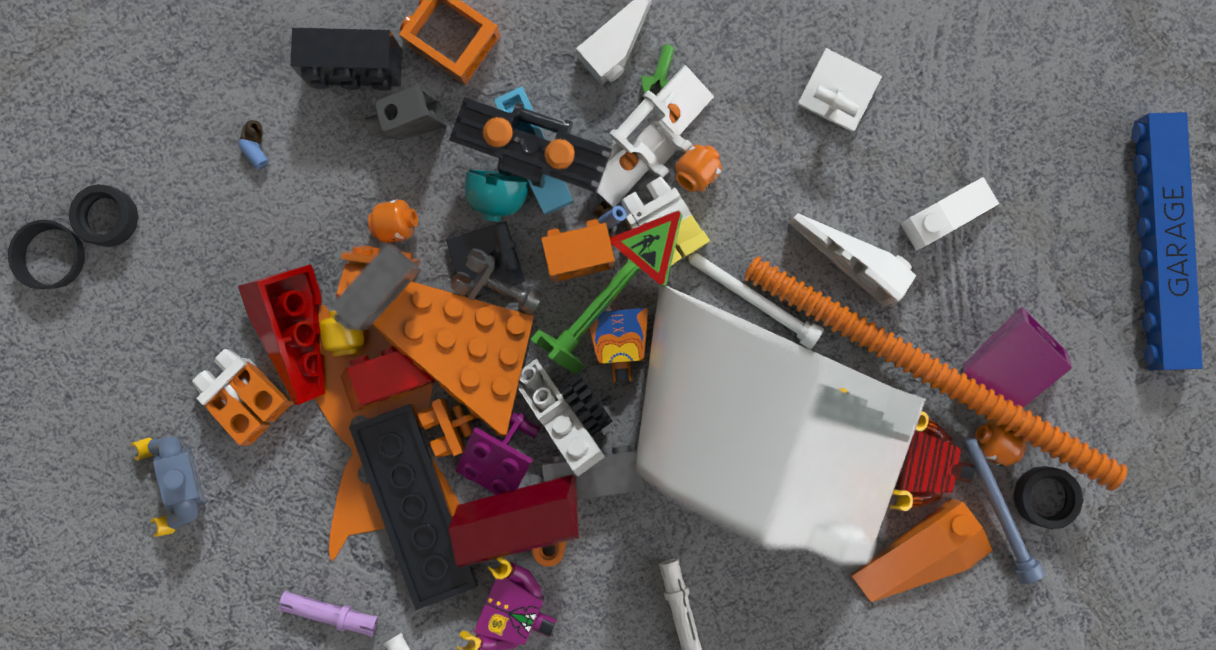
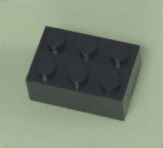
[290,28,402,91]

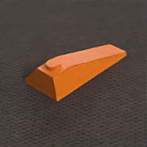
[850,498,993,602]

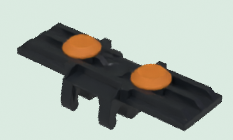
[449,97,612,193]

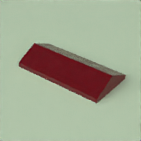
[449,474,579,567]

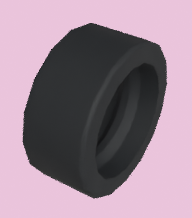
[69,184,139,247]
[1014,466,1084,529]

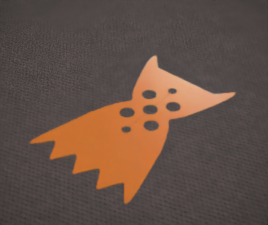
[315,288,460,561]

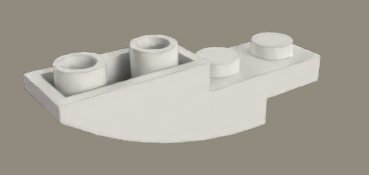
[517,359,605,476]

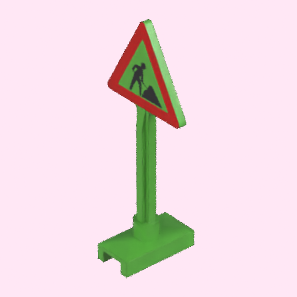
[531,210,682,375]

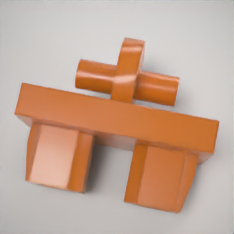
[418,398,477,458]

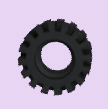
[558,374,613,436]

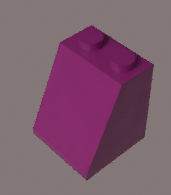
[963,307,1072,408]

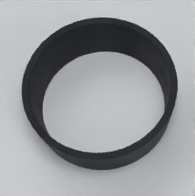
[8,220,85,289]

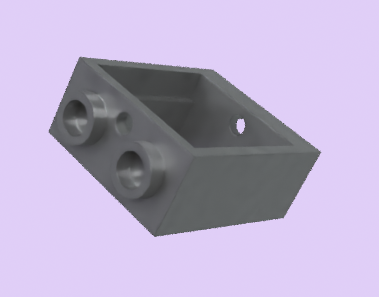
[330,244,421,330]

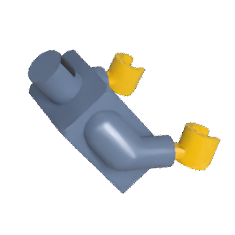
[130,437,205,537]

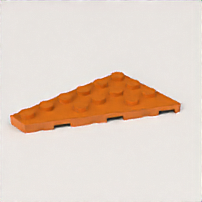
[336,263,534,437]

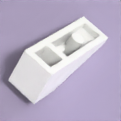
[576,0,652,86]
[900,177,999,251]

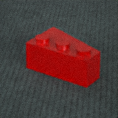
[340,346,437,412]

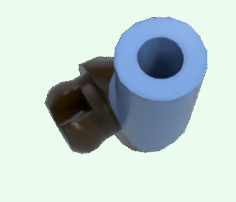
[239,120,269,169]
[593,201,626,230]

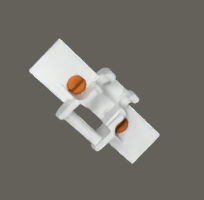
[597,65,714,207]

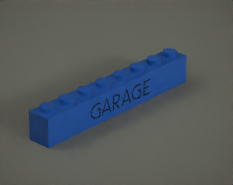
[1132,112,1203,371]

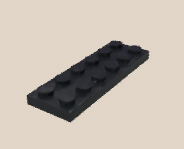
[349,404,478,610]

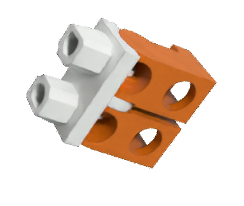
[192,349,294,446]

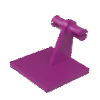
[455,412,541,495]

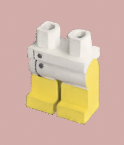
[621,177,710,266]

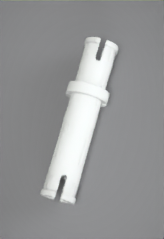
[658,559,702,650]

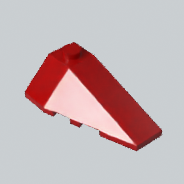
[238,264,325,405]

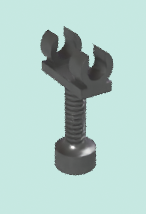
[451,249,541,315]

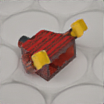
[890,411,975,511]

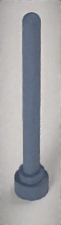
[964,436,1045,584]

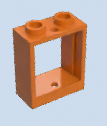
[399,0,501,85]

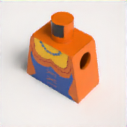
[589,308,648,382]

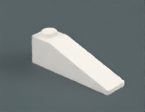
[789,214,916,307]

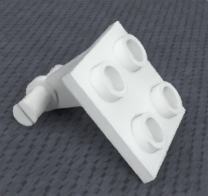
[797,48,882,132]

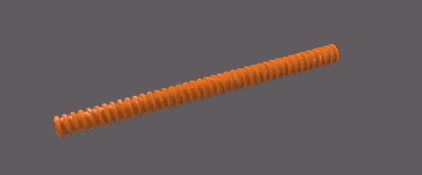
[744,256,1127,491]

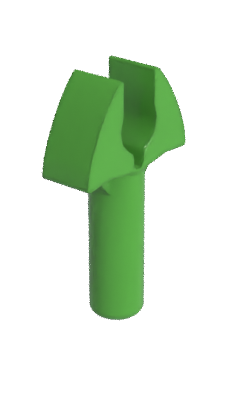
[641,44,675,95]

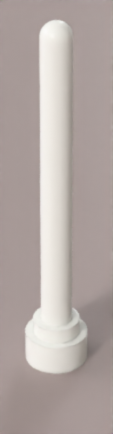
[688,253,824,350]

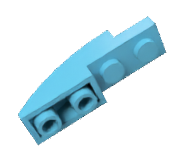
[494,86,574,216]

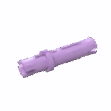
[278,591,379,637]

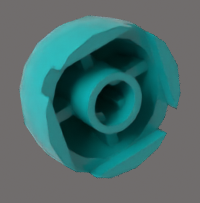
[464,170,529,222]

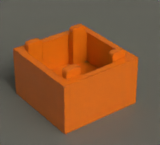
[541,219,615,283]

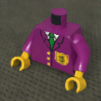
[456,556,557,650]

